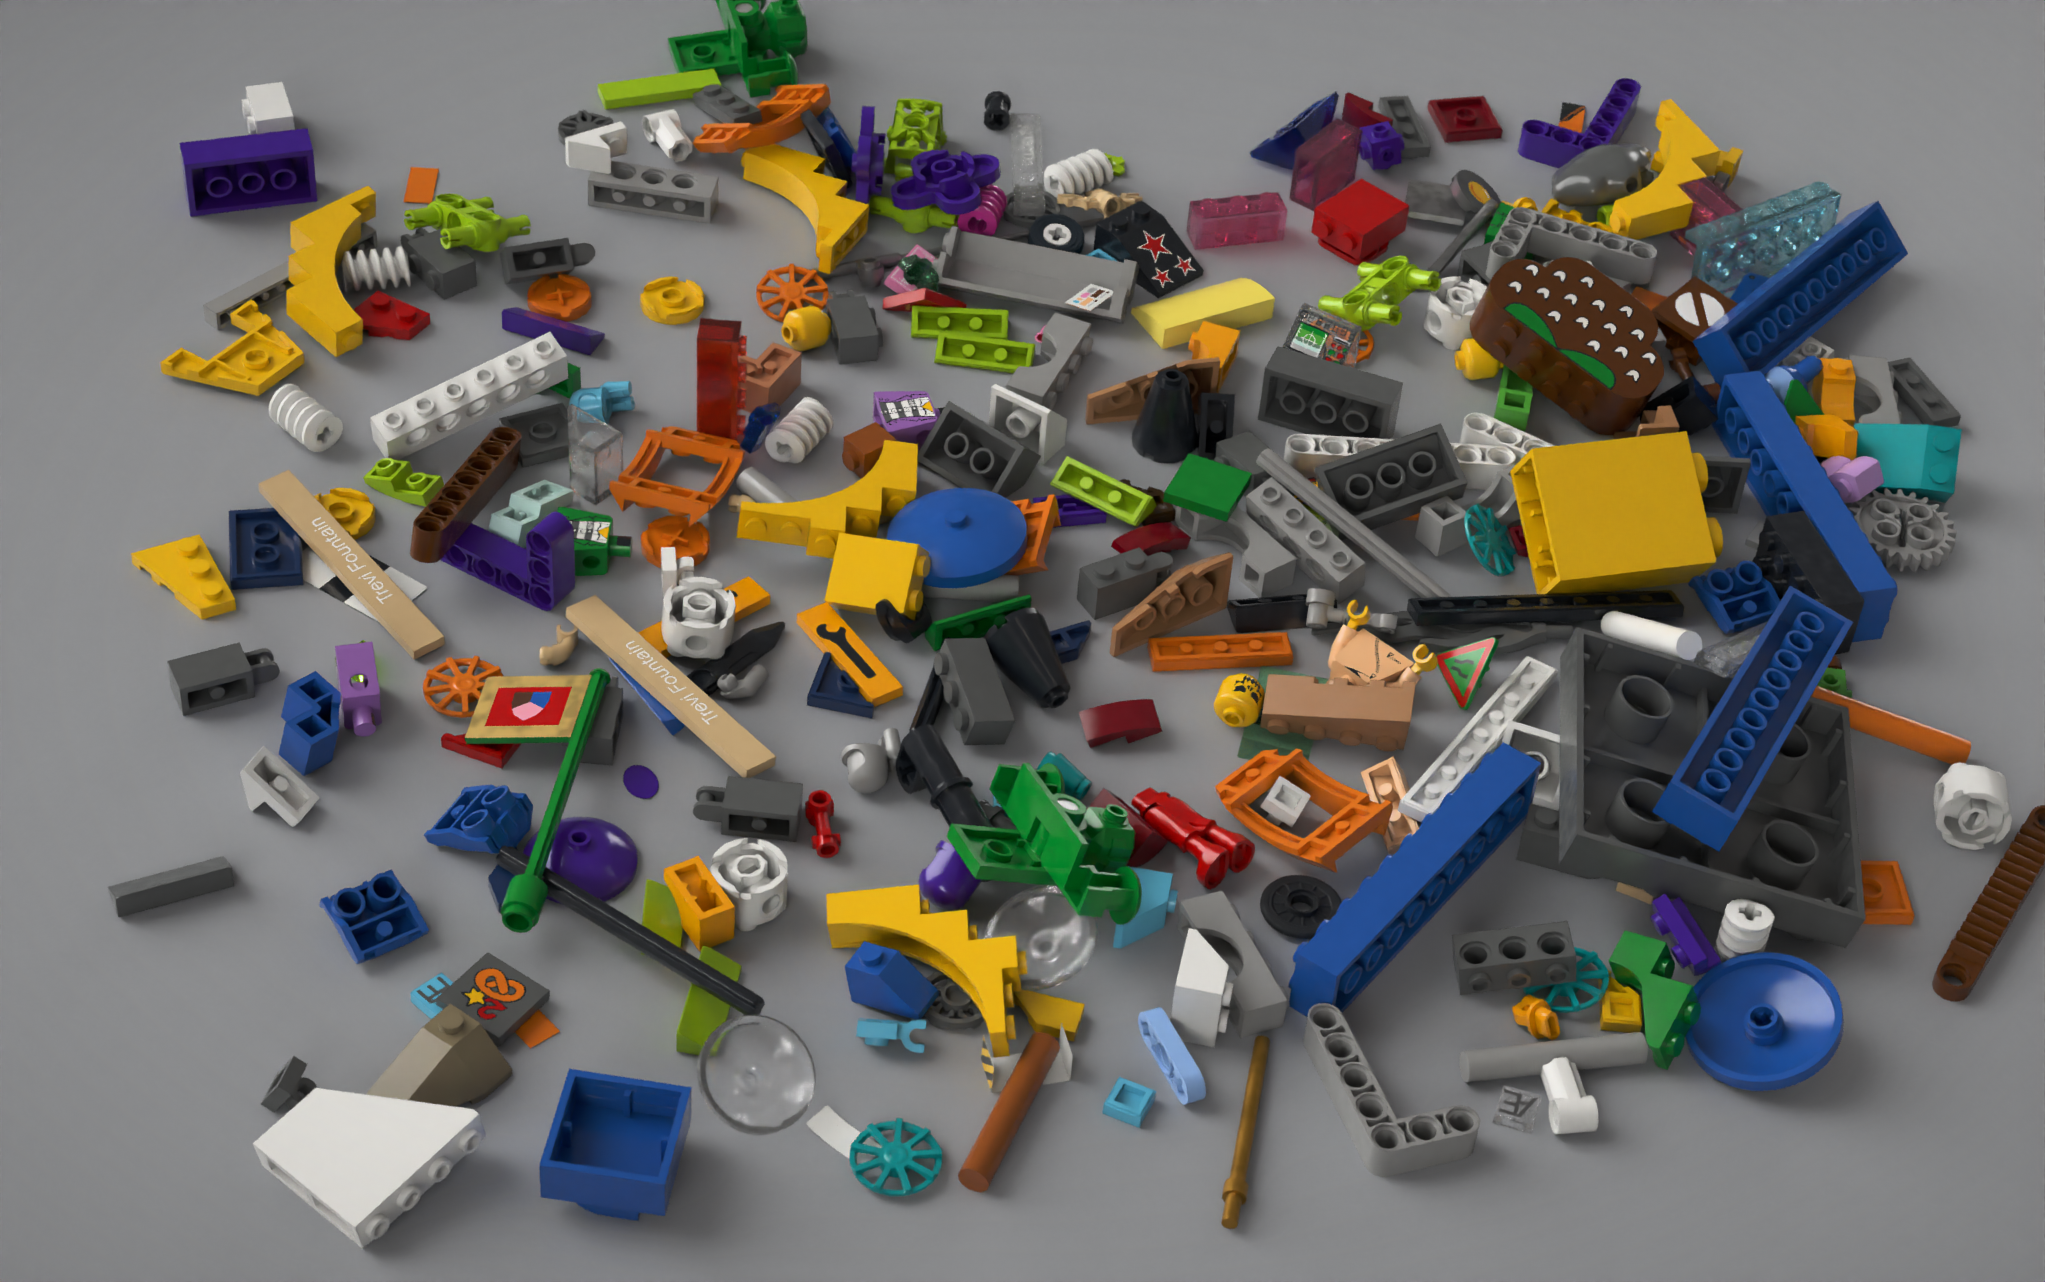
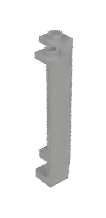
[931,226,1139,324]

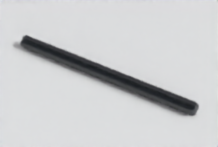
[496,846,765,1017]

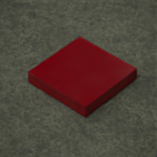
[1427,96,1503,143]

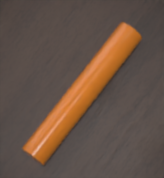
[1810,686,1971,765]

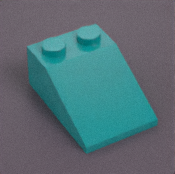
[1854,423,1962,503]

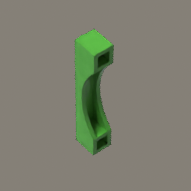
[1493,365,1533,432]

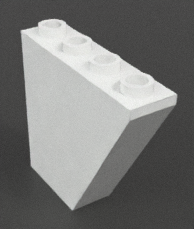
[253,1088,486,1249]

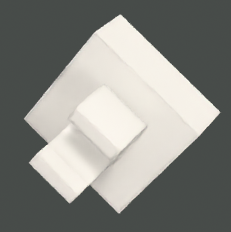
[661,547,694,597]
[1260,776,1311,827]

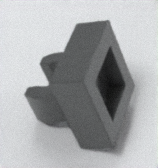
[261,1056,317,1113]

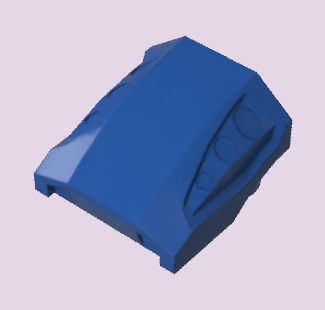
[1688,561,1780,634]
[424,784,533,854]
[319,869,429,964]

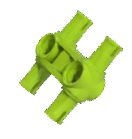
[869,162,960,233]
[404,193,531,252]
[1318,256,1441,332]

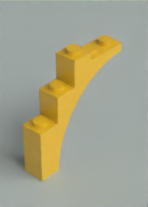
[736,440,918,559]
[826,884,1028,1058]

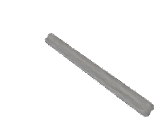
[1256,448,1451,598]

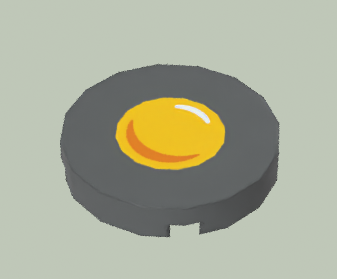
[1450,170,1501,224]

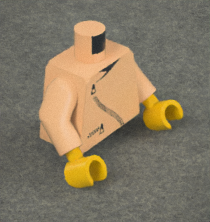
[1328,600,1438,688]

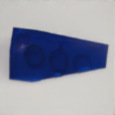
[1249,91,1339,170]

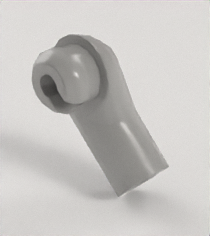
[717,665,769,699]

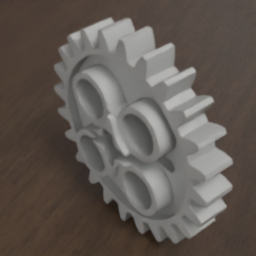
[1848,488,1957,572]

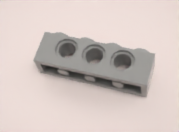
[588,161,719,223]
[1246,477,1365,605]

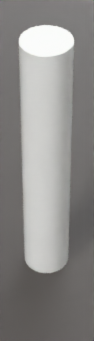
[1601,611,1702,660]

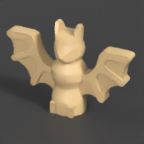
[1057,188,1142,219]

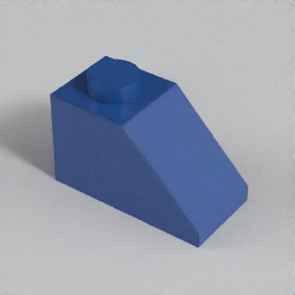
[844,941,939,1020]

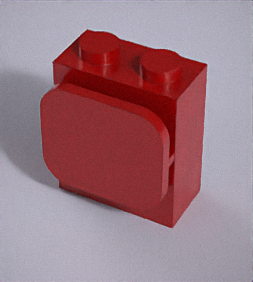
[1311,178,1410,265]

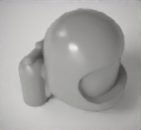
[841,728,901,793]

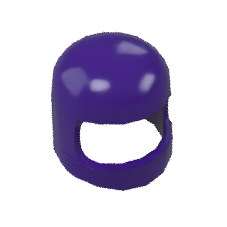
[918,840,982,911]

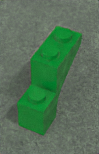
[1608,930,1701,1070]

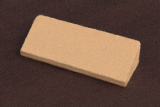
[1361,756,1421,854]

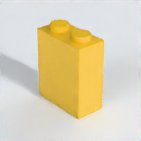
[824,532,931,621]

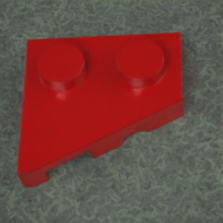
[353,290,430,340]

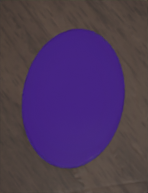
[623,765,659,799]

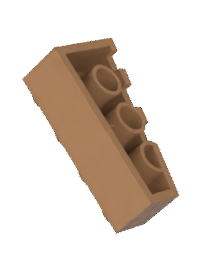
[1260,674,1416,752]

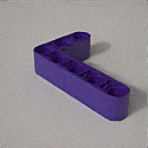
[1518,78,1641,168]
[441,512,575,611]

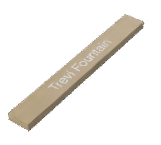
[259,470,445,660]
[566,595,776,778]

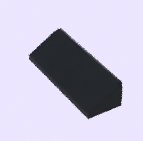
[1227,594,1337,633]

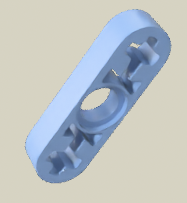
[1138,1007,1206,1105]

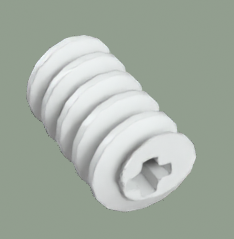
[1044,149,1113,198]
[342,246,411,292]
[268,384,343,452]
[765,397,834,463]
[1714,899,1775,963]

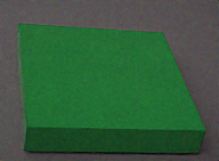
[1163,453,1252,522]

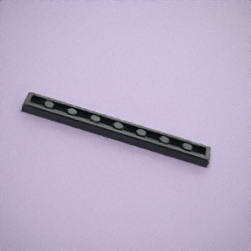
[1407,590,1684,626]

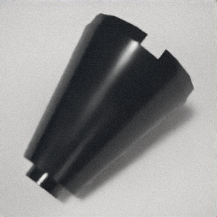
[1132,369,1198,463]
[983,607,1071,708]

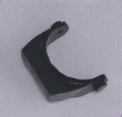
[875,599,933,643]

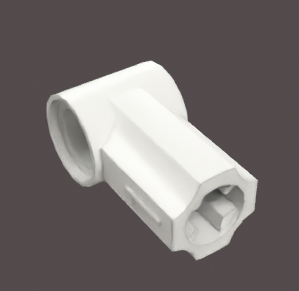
[642,109,692,162]
[1540,1057,1598,1135]

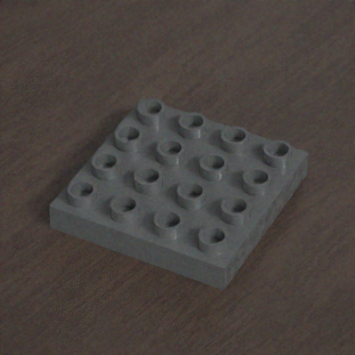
[1559,627,1866,948]

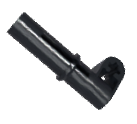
[895,724,993,882]

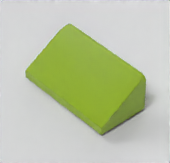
[641,879,683,955]

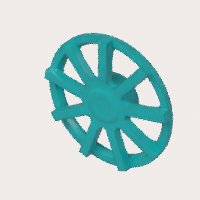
[1464,503,1516,577]
[1522,947,1609,1013]
[849,1118,942,1197]

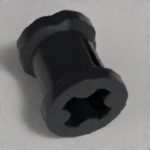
[984,91,1011,130]

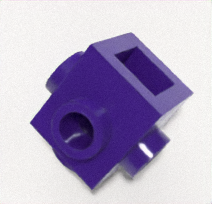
[1359,121,1404,170]

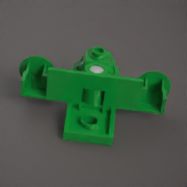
[668,0,808,98]
[947,762,1142,925]

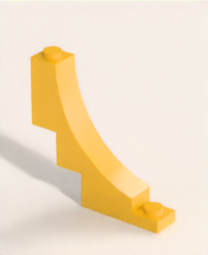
[1609,99,1721,240]
[741,144,869,274]
[286,186,376,357]

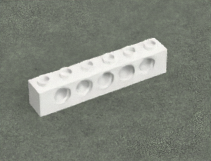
[370,332,568,460]

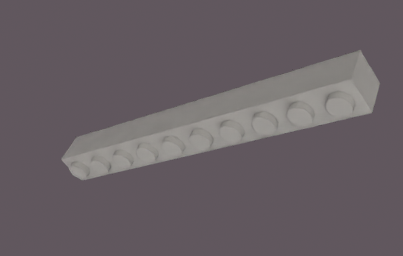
[203,223,378,330]

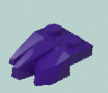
[1650,894,1721,976]

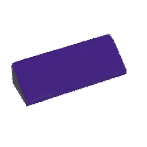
[501,307,605,355]

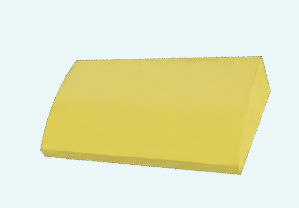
[1131,278,1275,349]

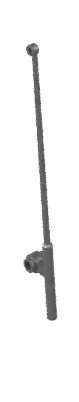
[795,217,1104,287]

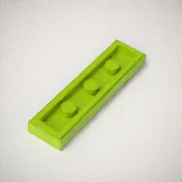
[598,69,722,110]

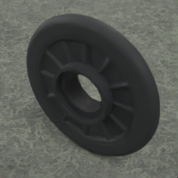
[1260,875,1342,939]

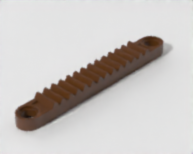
[1932,805,2045,1002]

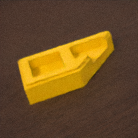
[1598,970,1642,1033]
[1013,989,1085,1042]

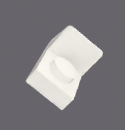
[565,121,627,174]
[240,746,320,827]

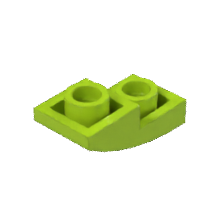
[363,458,444,506]

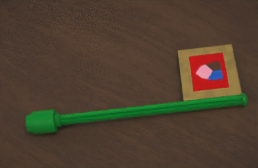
[465,668,611,933]

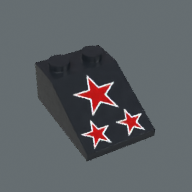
[1093,201,1204,298]

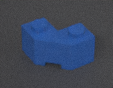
[278,671,341,776]

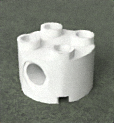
[1424,276,1487,350]
[661,576,736,659]
[1933,762,2012,850]
[710,838,788,931]

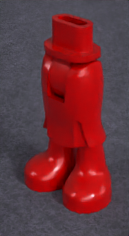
[1131,787,1255,889]

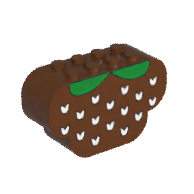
[1470,257,1664,436]

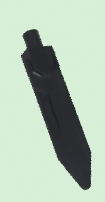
[687,622,785,696]

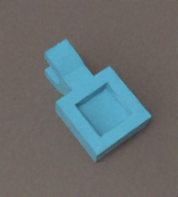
[856,1018,927,1053]

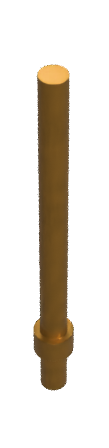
[1221,1035,1270,1229]

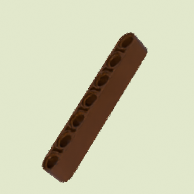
[410,427,522,563]

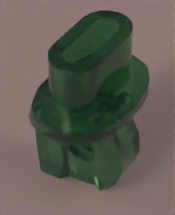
[898,255,939,292]

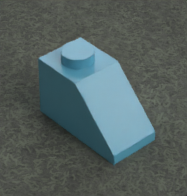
[1113,866,1178,949]

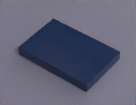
[229,508,304,590]

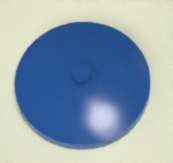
[887,488,1028,588]
[1685,952,1844,1091]

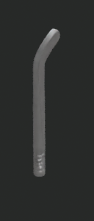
[1415,199,1498,291]

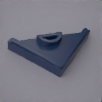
[807,652,874,718]

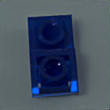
[740,402,781,454]

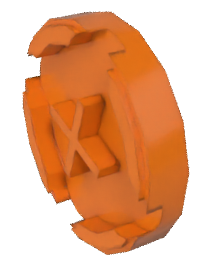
[527,274,592,322]
[641,516,710,568]

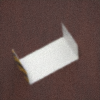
[981,1023,1073,1093]

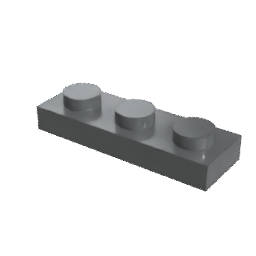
[693,84,762,125]
[1378,96,1431,159]
[1888,357,1961,427]

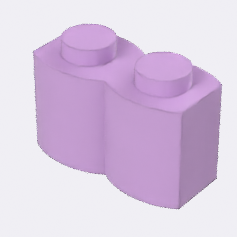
[1820,456,1884,503]

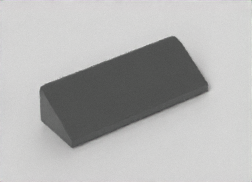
[108,856,234,918]

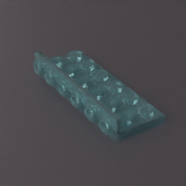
[1685,182,1841,294]

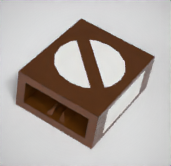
[1652,276,1738,366]

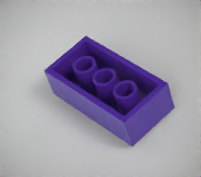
[179,128,318,217]

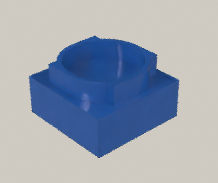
[539,1069,691,1221]

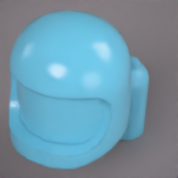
[569,381,635,426]

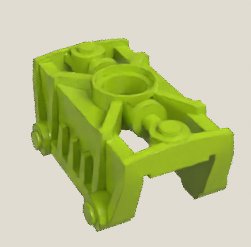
[884,98,947,174]

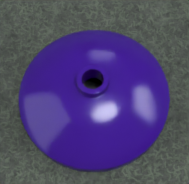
[523,817,638,904]

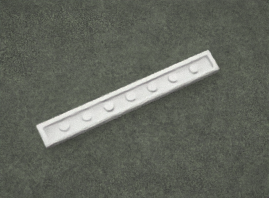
[1398,656,1558,823]

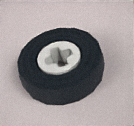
[1028,214,1084,254]

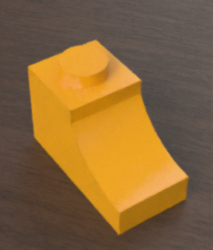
[1188,321,1241,393]
[1811,358,1856,427]
[1795,414,1858,460]
[664,856,735,952]

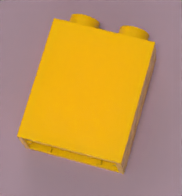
[1510,431,1723,594]

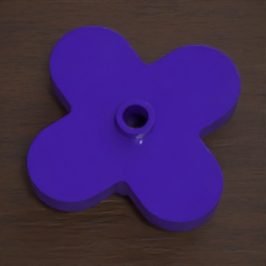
[852,106,886,205]
[890,150,1001,215]

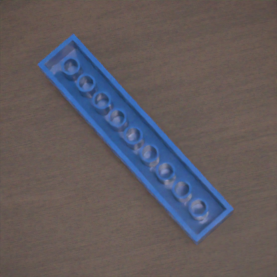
[1692,201,1908,388]
[1712,371,1897,642]
[1652,586,1853,852]
[1288,742,1541,1017]

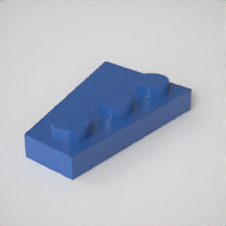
[816,107,857,175]

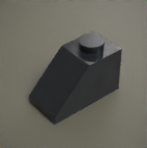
[1640,375,1718,436]
[1197,393,1235,460]

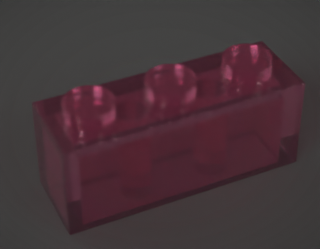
[1186,192,1288,250]

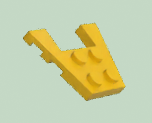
[160,300,305,396]

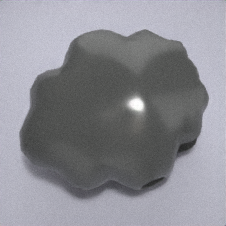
[1551,142,1654,207]

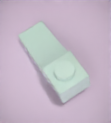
[488,480,574,548]

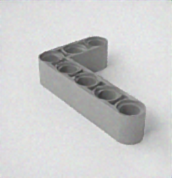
[1486,207,1658,284]
[1303,1003,1480,1177]

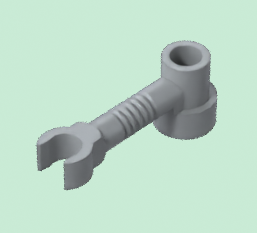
[1305,588,1398,634]

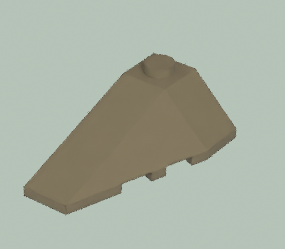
[365,1004,512,1107]

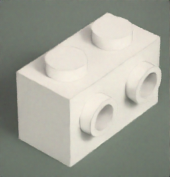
[241,82,295,135]

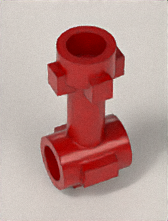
[805,790,841,858]

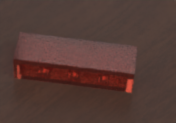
[697,318,748,442]

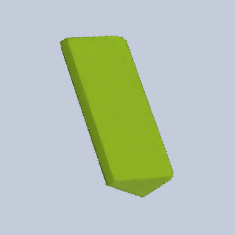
[911,306,1009,340]
[934,331,1036,373]
[1050,456,1157,527]
[676,946,742,1058]

